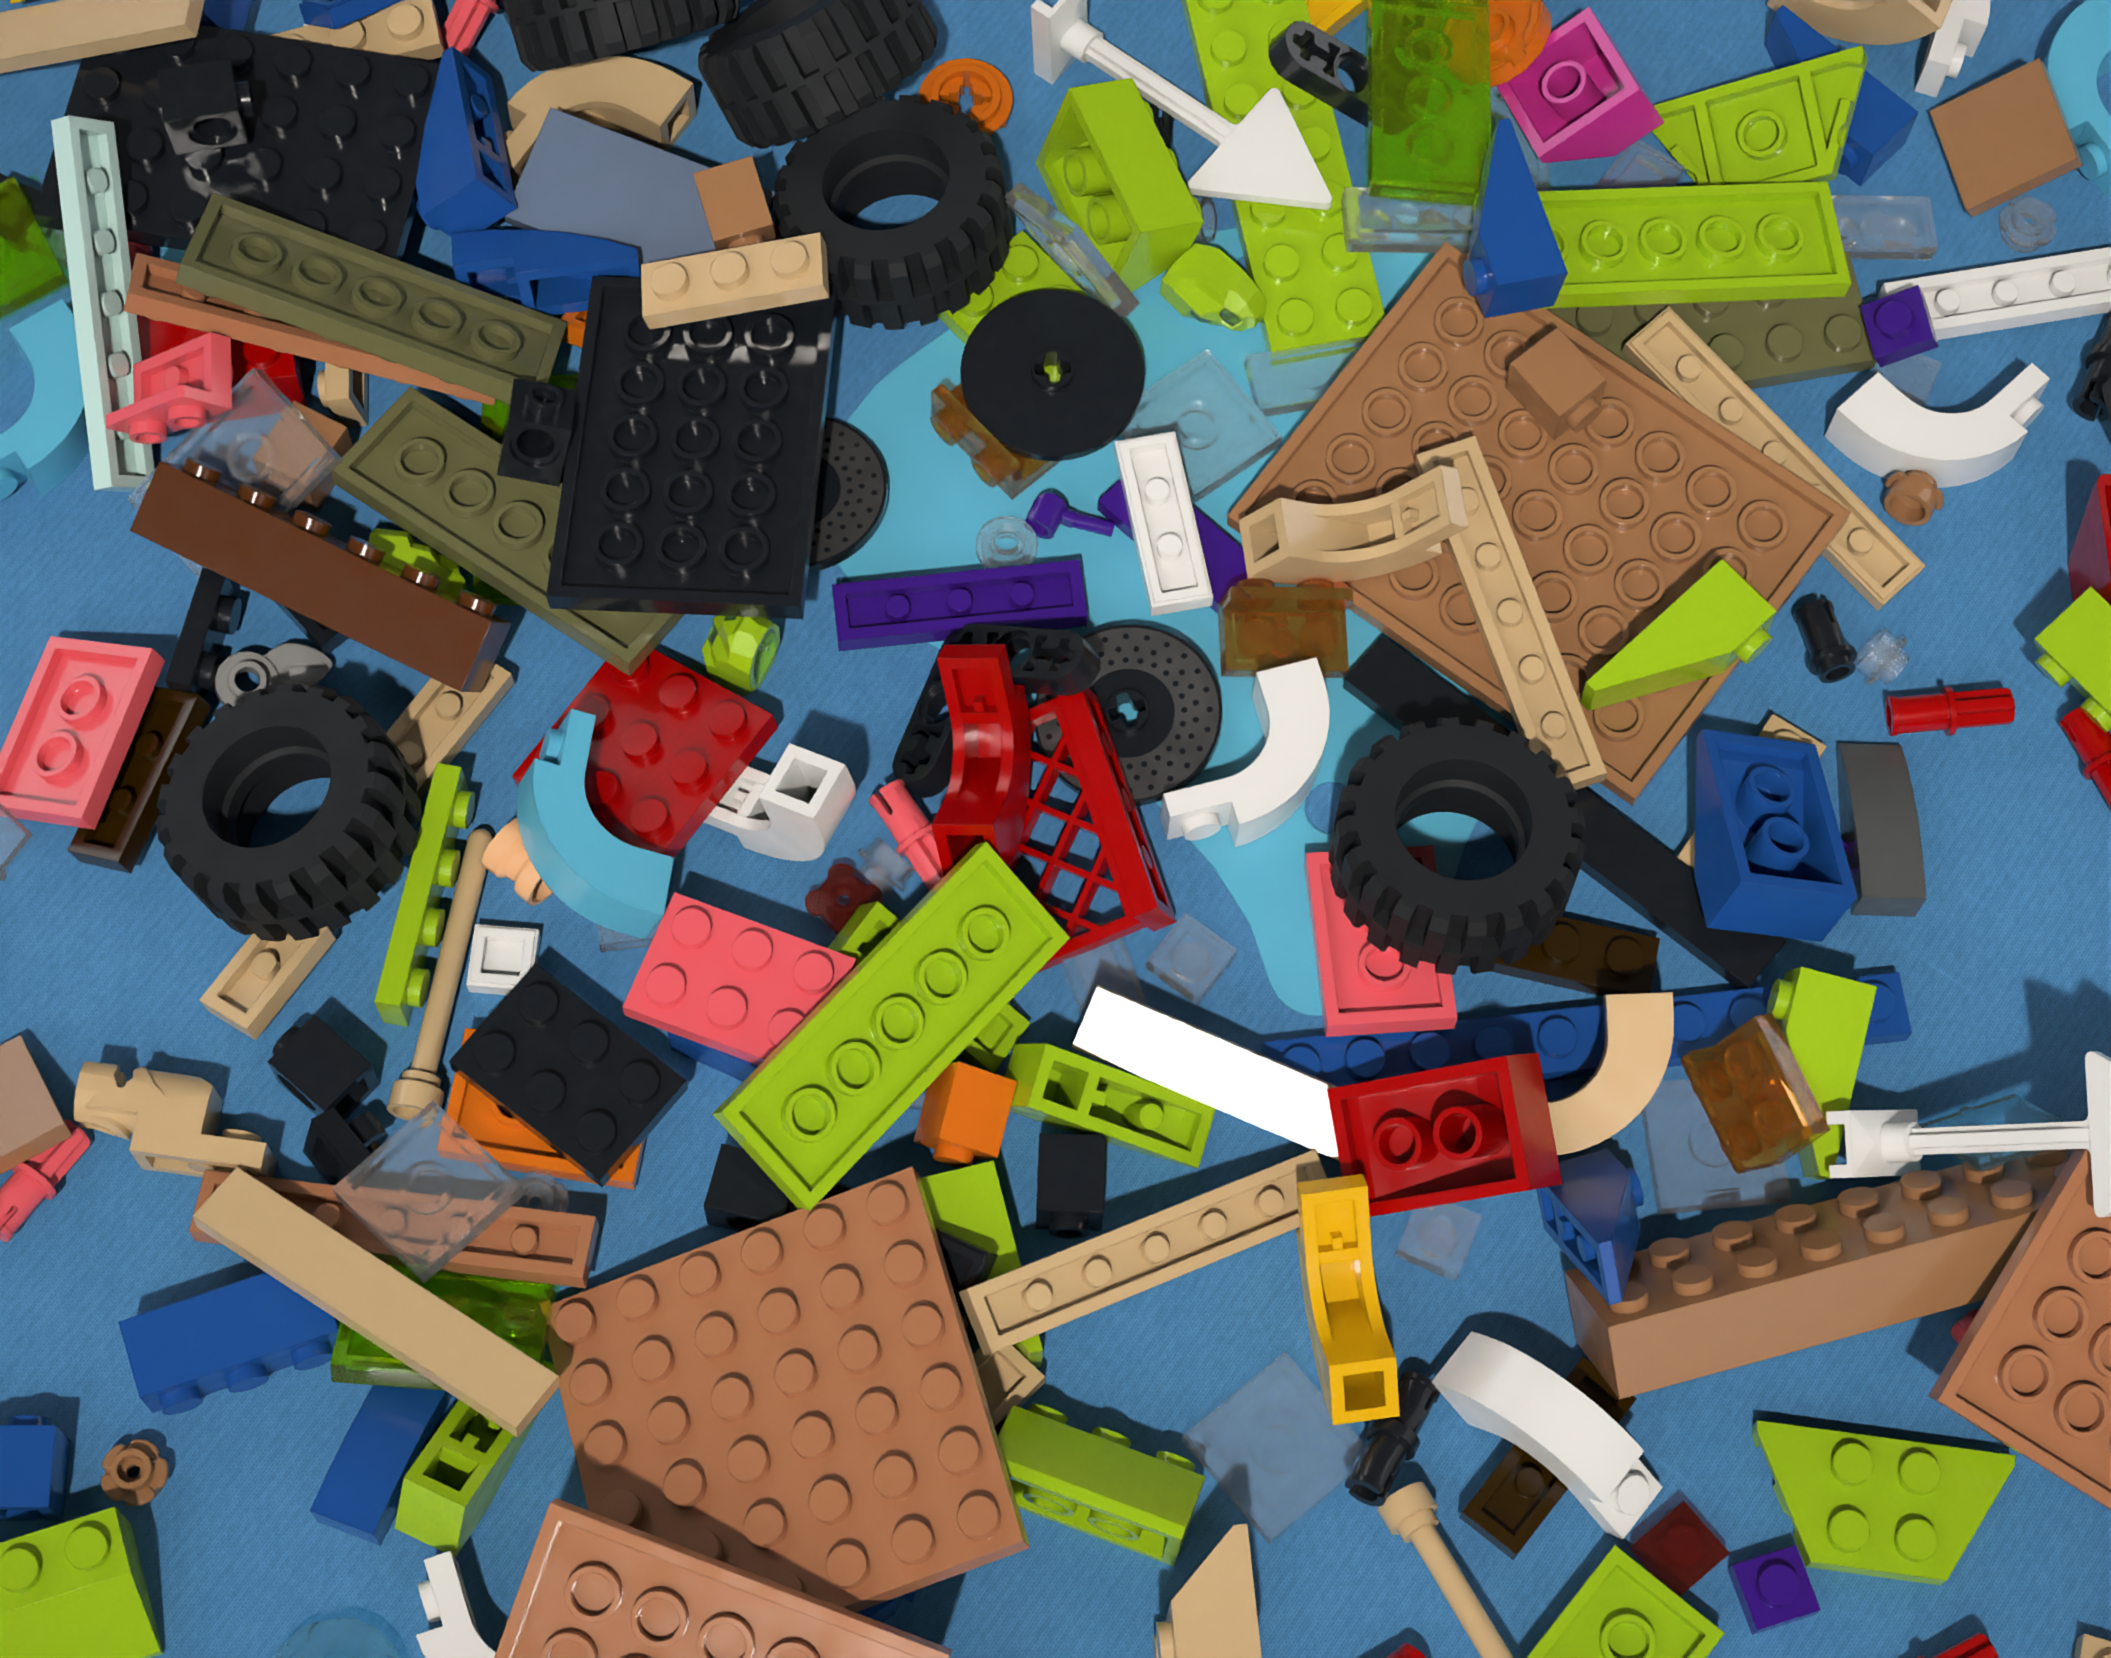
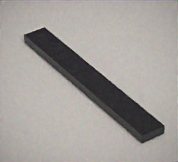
[1343,636,1786,990]

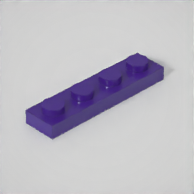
[832,560,1088,651]

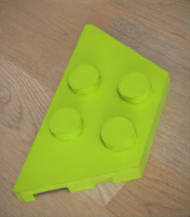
[1652,45,1868,186]
[1751,1420,2016,1586]

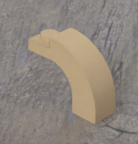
[1767,0,1953,45]
[503,56,697,191]
[1239,465,1468,585]
[1548,992,1674,1155]

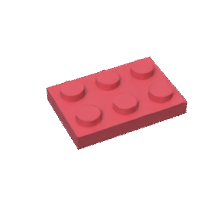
[0,636,165,830]
[1304,845,1457,1037]
[622,892,857,1065]

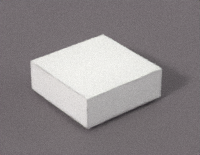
[466,924,541,995]

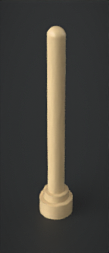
[387,828,493,1124]
[1377,1482,1513,1658]

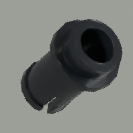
[1794,599,1858,683]

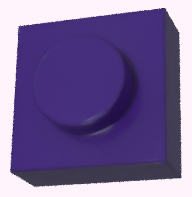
[1860,285,1939,367]
[1728,1545,1821,1635]

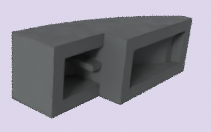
[1836,743,1926,917]

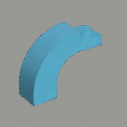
[2043,0,2111,197]
[0,298,89,501]
[517,709,674,939]

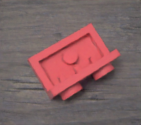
[106,332,234,444]

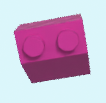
[1496,7,1664,163]

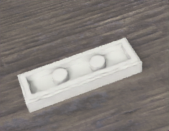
[1114,431,1213,616]

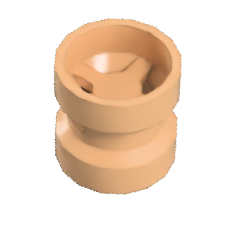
[482,818,553,906]

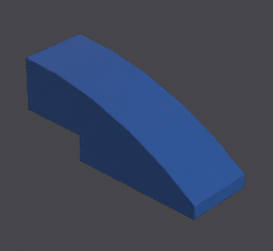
[451,229,641,316]
[310,1355,453,1546]

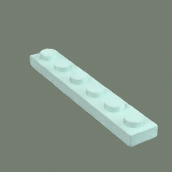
[51,115,155,492]

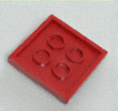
[512,649,778,858]

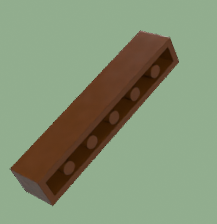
[130,457,512,692]

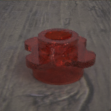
[805,863,882,935]

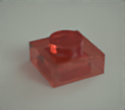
[1630,1501,1730,1597]

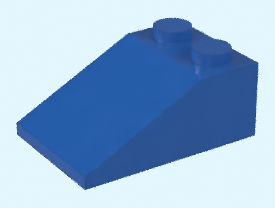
[1694,729,1858,942]

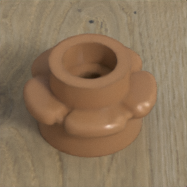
[1884,470,1944,526]
[101,1439,169,1507]

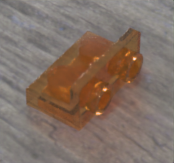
[930,384,1061,500]
[1217,578,1353,678]
[1681,1013,1831,1174]

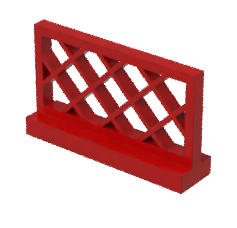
[1010,687,1177,973]

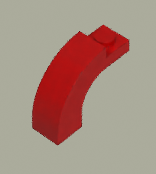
[931,644,1031,876]

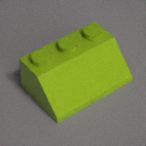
[1035,78,1204,305]
[2034,586,2111,733]
[998,1403,1206,1566]
[0,1506,163,1658]

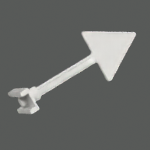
[1030,0,1332,210]
[1826,1051,2111,1218]

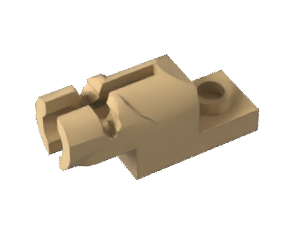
[74,1061,277,1178]

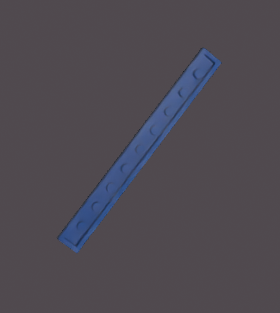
[1261,972,1912,1087]

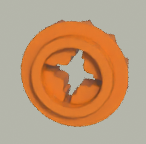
[918,58,1013,138]

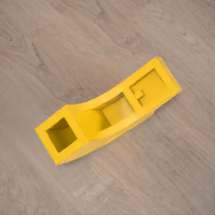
[1296,1174,1400,1425]

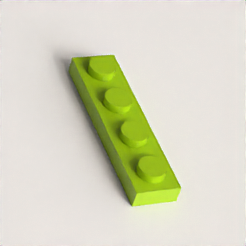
[374,763,475,1027]

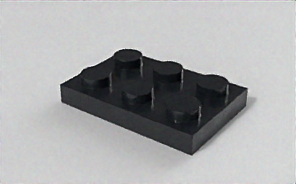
[449,964,688,1188]

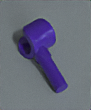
[1024,493,1115,539]

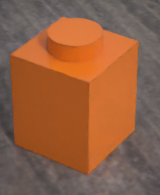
[913,1061,1017,1168]

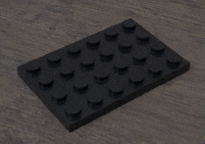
[33,25,440,261]
[546,276,838,619]

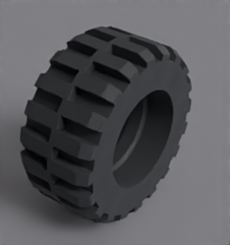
[503,0,741,72]
[698,0,937,149]
[773,95,1013,330]
[156,684,421,942]
[1328,717,1586,975]

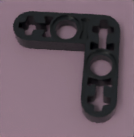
[1269,0,1442,139]
[892,624,1101,798]

